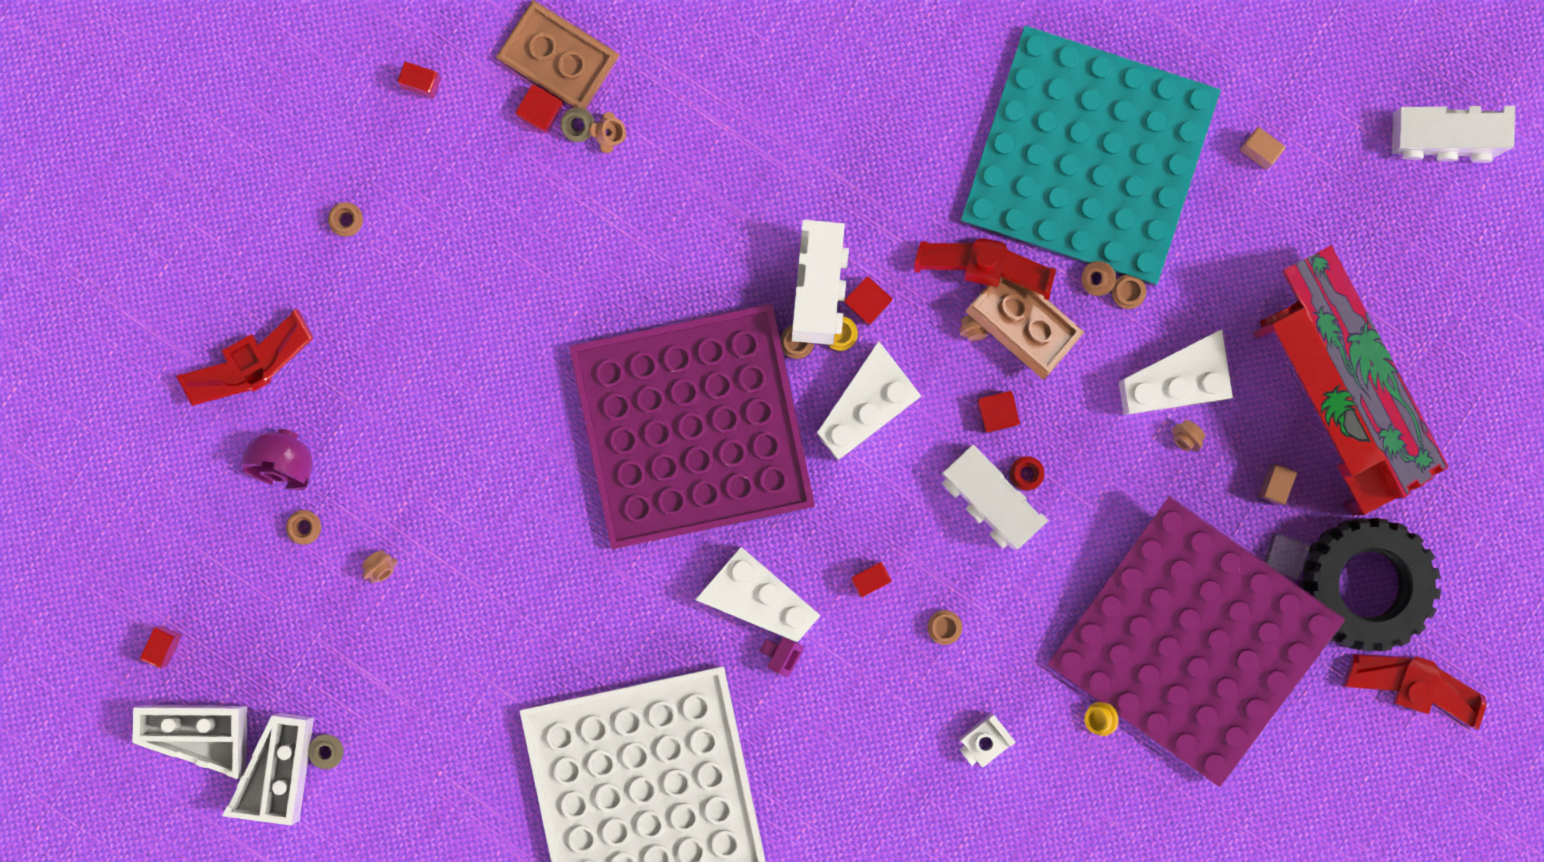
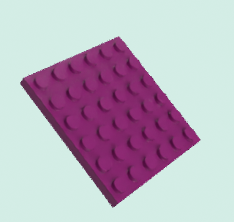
[569,304,815,550]
[1048,495,1345,787]

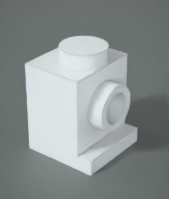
[959,713,1016,768]

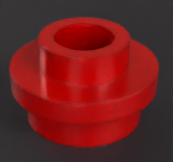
[1010,456,1045,491]

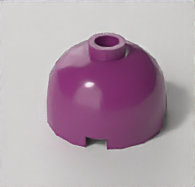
[240,428,312,491]

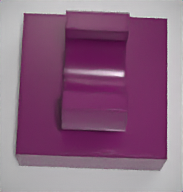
[760,637,805,677]

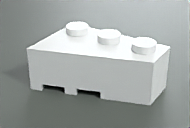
[1392,106,1515,163]
[792,220,849,345]
[1119,329,1233,415]
[817,341,921,461]
[941,444,1049,550]
[696,547,820,642]
[133,705,247,779]
[222,713,314,825]

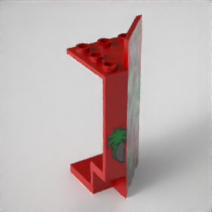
[1252,245,1449,515]

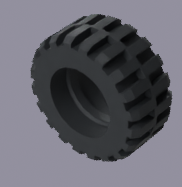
[1298,518,1441,652]

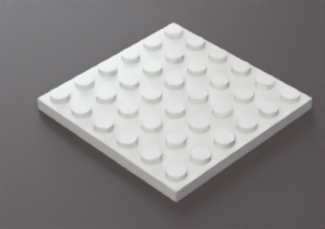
[520,666,766,862]

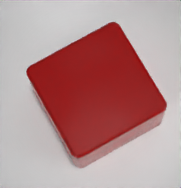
[397,61,441,99]
[515,84,564,134]
[844,276,892,326]
[977,391,1020,433]
[850,561,892,598]
[140,626,182,669]

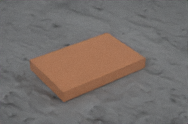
[496,0,620,109]
[965,277,1084,380]

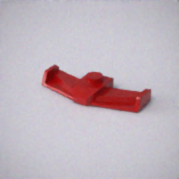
[914,238,1057,300]
[175,309,313,406]
[1343,654,1487,730]

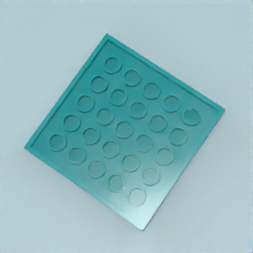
[960,25,1221,286]

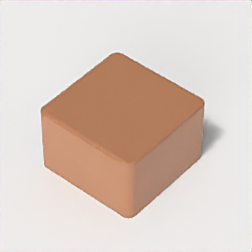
[1239,127,1286,170]
[1258,464,1297,506]

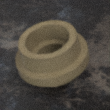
[561,107,595,142]
[308,734,344,769]

